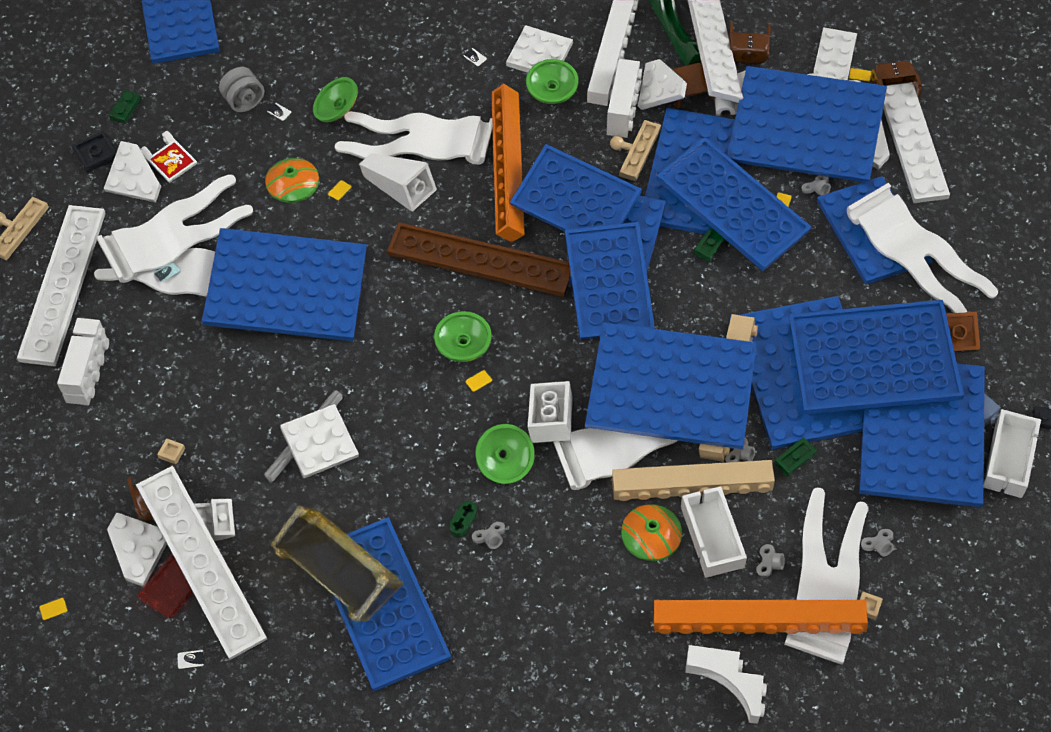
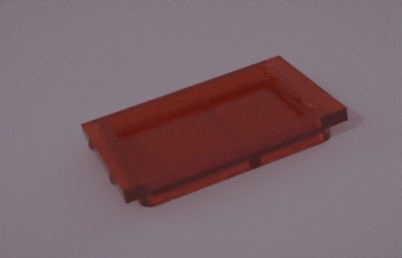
[137,553,193,619]

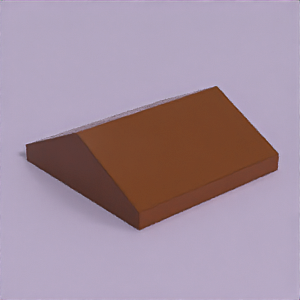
[946,312,980,351]

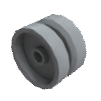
[219,67,264,112]

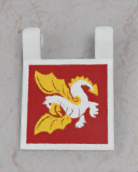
[140,131,197,183]

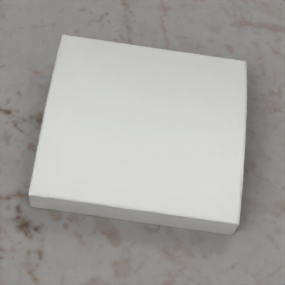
[194,499,235,541]

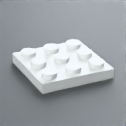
[506,25,573,72]
[280,404,359,478]

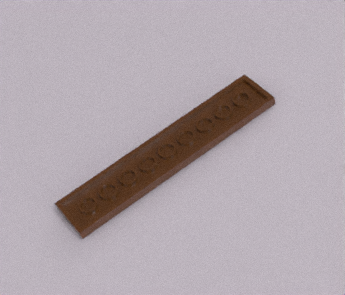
[387,222,571,297]

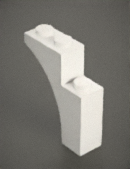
[685,645,767,724]

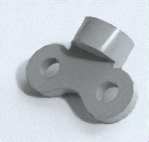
[802,175,831,196]
[725,437,755,463]
[472,522,505,549]
[861,529,894,556]
[756,544,785,578]

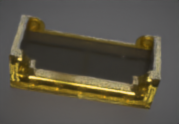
[271,505,404,622]

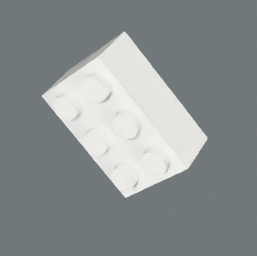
[528,381,573,443]

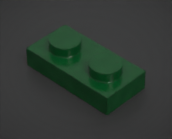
[109,90,141,124]
[693,227,725,262]
[774,437,817,476]

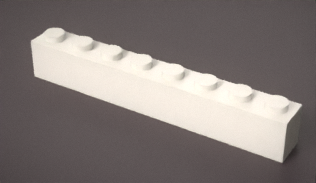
[587,0,638,106]

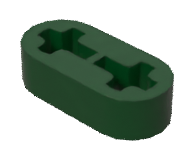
[449,501,477,538]

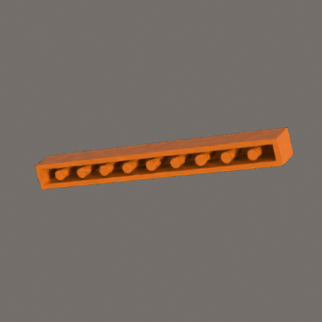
[492,84,524,243]
[654,600,868,634]

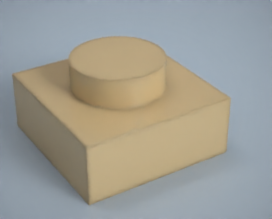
[157,438,185,464]
[860,592,883,620]

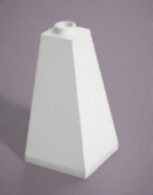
[359,153,437,212]

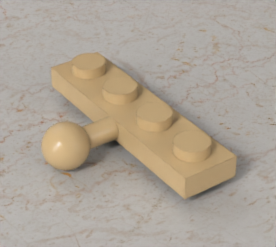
[610,120,661,181]
[0,197,49,261]

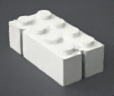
[607,59,642,138]
[57,318,109,405]
[983,409,1041,498]
[681,486,747,578]

